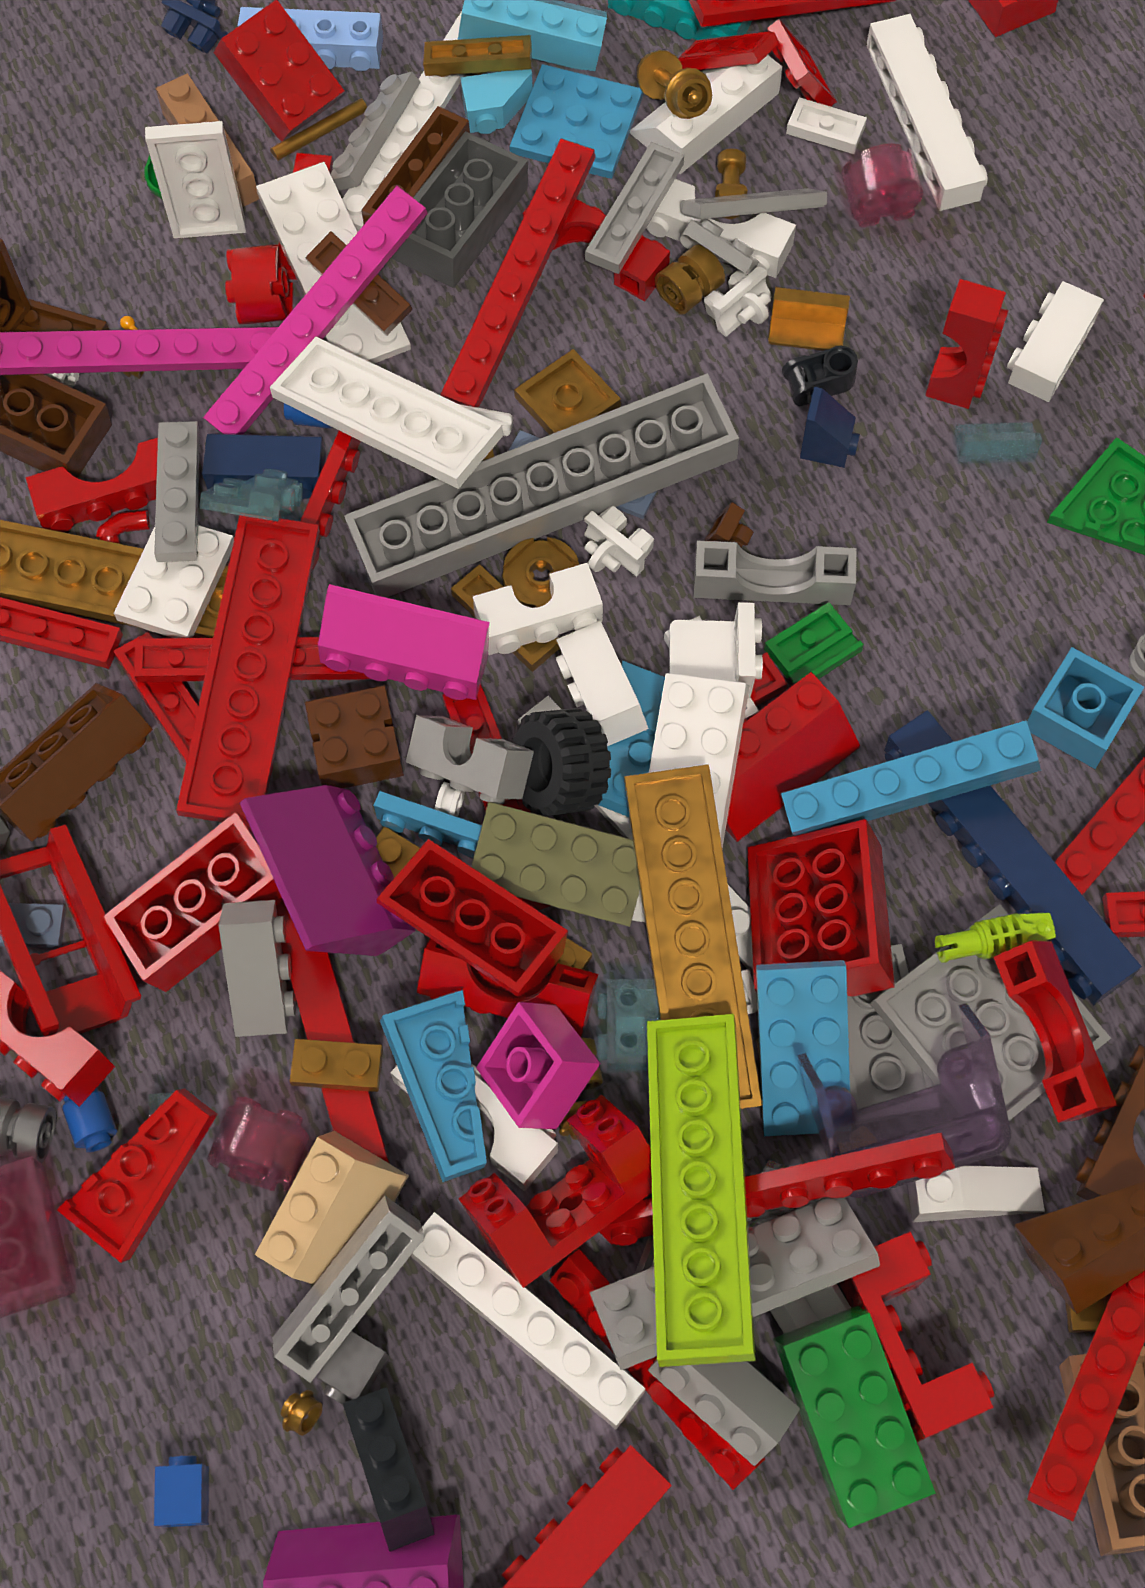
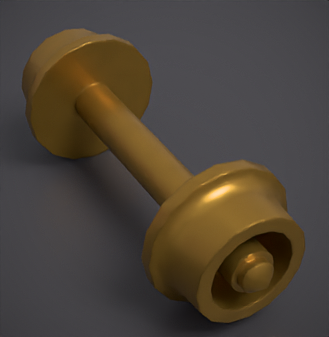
[637,50,713,119]

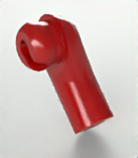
[96,510,150,544]

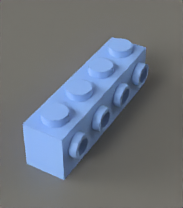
[238,7,383,71]

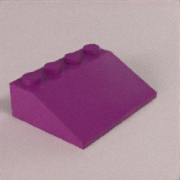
[240,785,416,956]

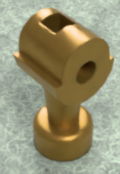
[715,148,748,219]

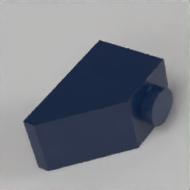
[800,387,860,468]

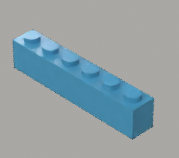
[781,720,1041,836]

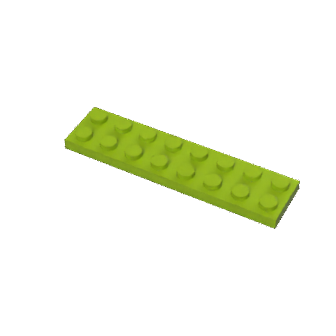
[647,1014,756,1367]

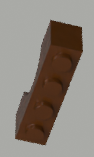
[1075,1044,1145,1200]

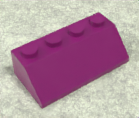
[263,1514,464,1588]

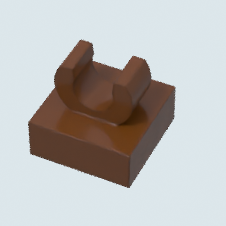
[704,502,754,548]

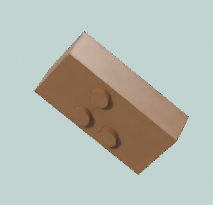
[1059,1346,1145,1556]

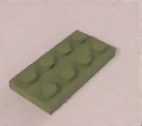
[471,802,640,927]

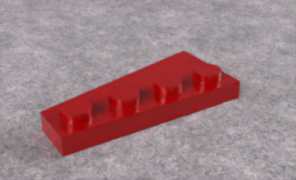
[57,1089,218,1263]

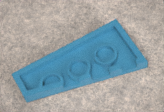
[599,661,665,818]
[380,990,487,1182]

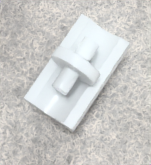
[704,266,772,337]
[584,506,654,577]

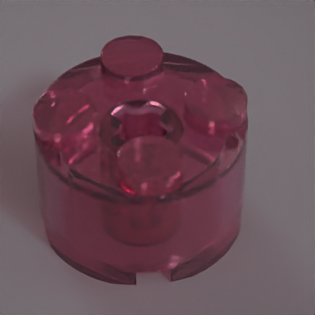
[841,143,924,228]
[207,1097,309,1191]

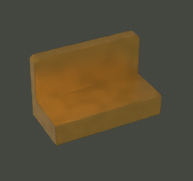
[768,287,850,351]

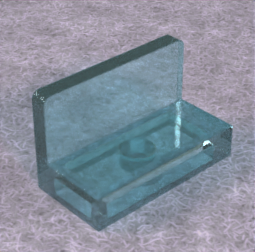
[954,423,1042,464]

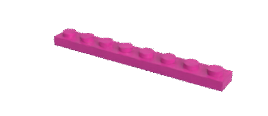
[203,186,428,435]
[0,327,278,375]

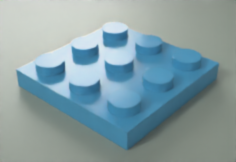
[509,64,643,179]

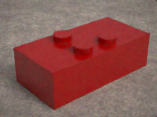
[103,812,283,992]

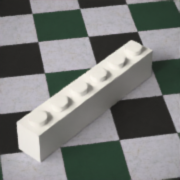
[866,14,987,211]
[411,1212,645,1430]

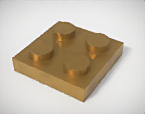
[514,349,621,435]

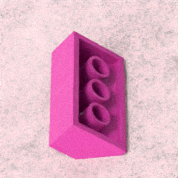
[318,584,490,700]

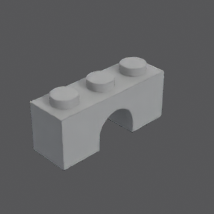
[406,715,534,804]

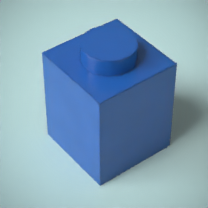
[154,1456,209,1528]

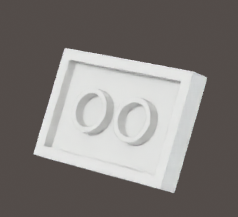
[114,525,234,638]

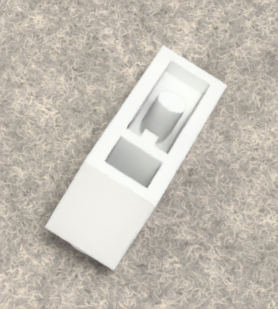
[907,1166,1045,1222]

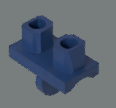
[161,0,228,54]

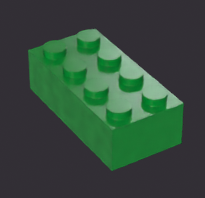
[773,1306,936,1528]

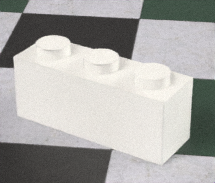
[1007,281,1104,402]
[555,620,649,746]

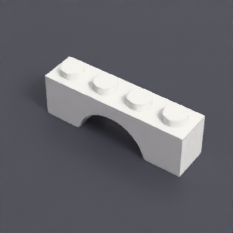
[646,179,796,278]
[390,1064,558,1191]

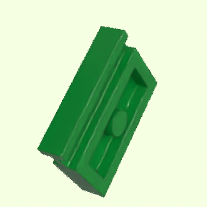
[764,602,864,684]

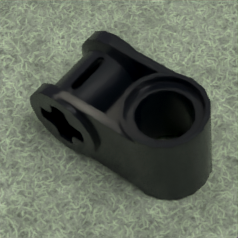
[782,345,858,407]

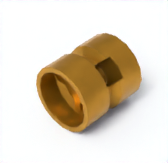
[655,244,725,314]

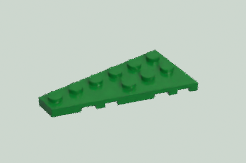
[1047,437,1145,555]

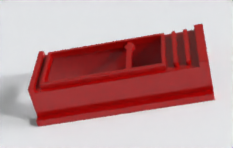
[0,824,141,1037]

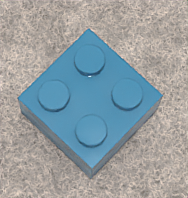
[1027,647,1144,769]

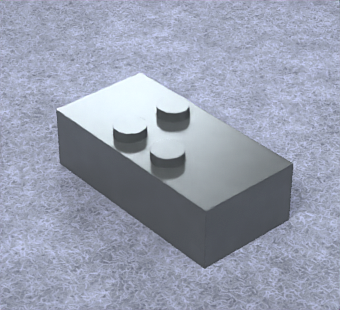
[391,131,528,288]

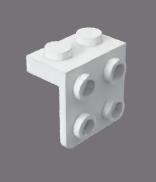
[669,602,763,698]

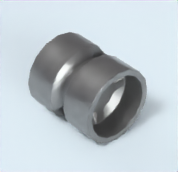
[0,1097,56,1163]

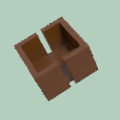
[305,686,404,789]

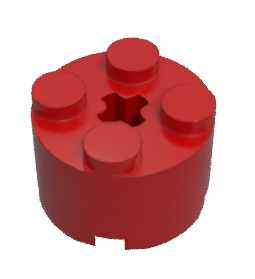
[225,244,294,325]

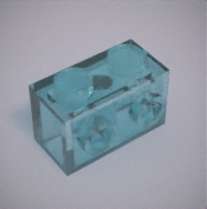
[598,979,659,1073]

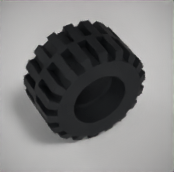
[511,708,611,816]

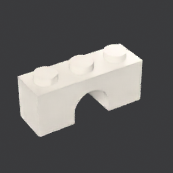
[473,563,603,655]

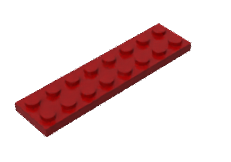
[176,512,320,822]

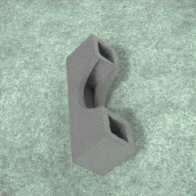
[693,541,856,605]

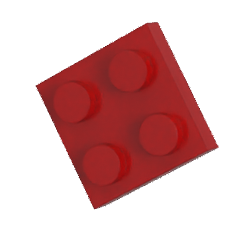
[767,19,837,107]

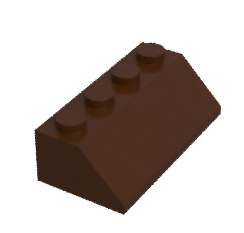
[0,683,153,842]

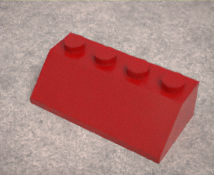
[726,672,860,842]
[377,839,568,997]

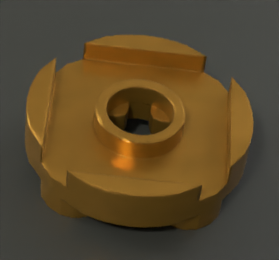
[502,537,579,608]

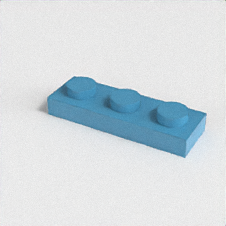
[373,791,482,858]

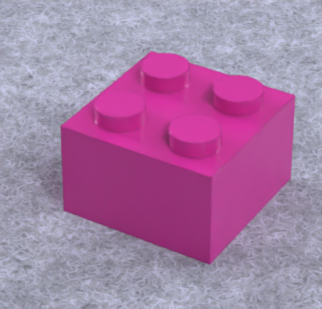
[476,1002,601,1129]

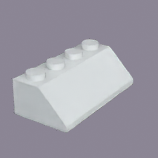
[630,55,782,174]

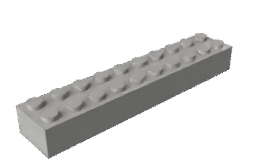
[344,373,739,598]

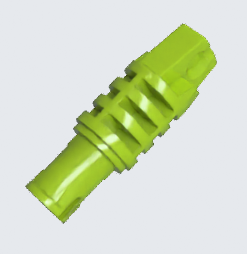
[935,913,1056,963]

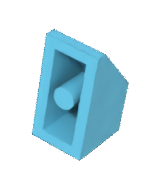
[460,69,533,134]

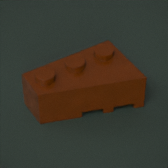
[1014,1181,1145,1314]

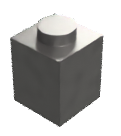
[317,1331,389,1405]

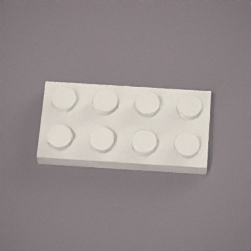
[145,121,246,238]

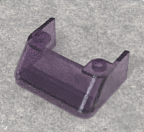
[797,1003,1011,1198]

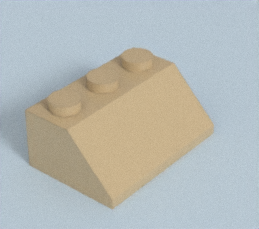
[255,1131,409,1284]

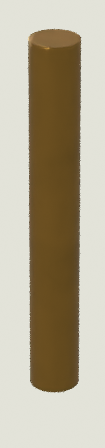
[270,98,367,161]

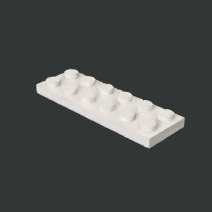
[256,162,411,364]
[270,337,504,489]
[632,673,750,923]

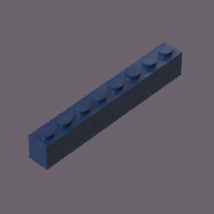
[884,710,1142,1006]

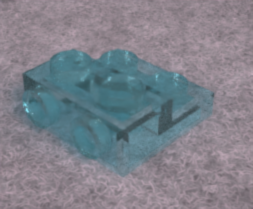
[200,469,303,521]

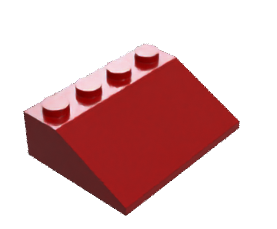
[747,819,895,996]

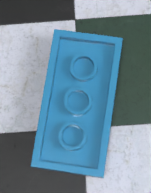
[756,960,851,1136]

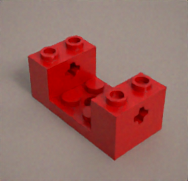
[458,1095,652,1288]
[839,1231,994,1443]

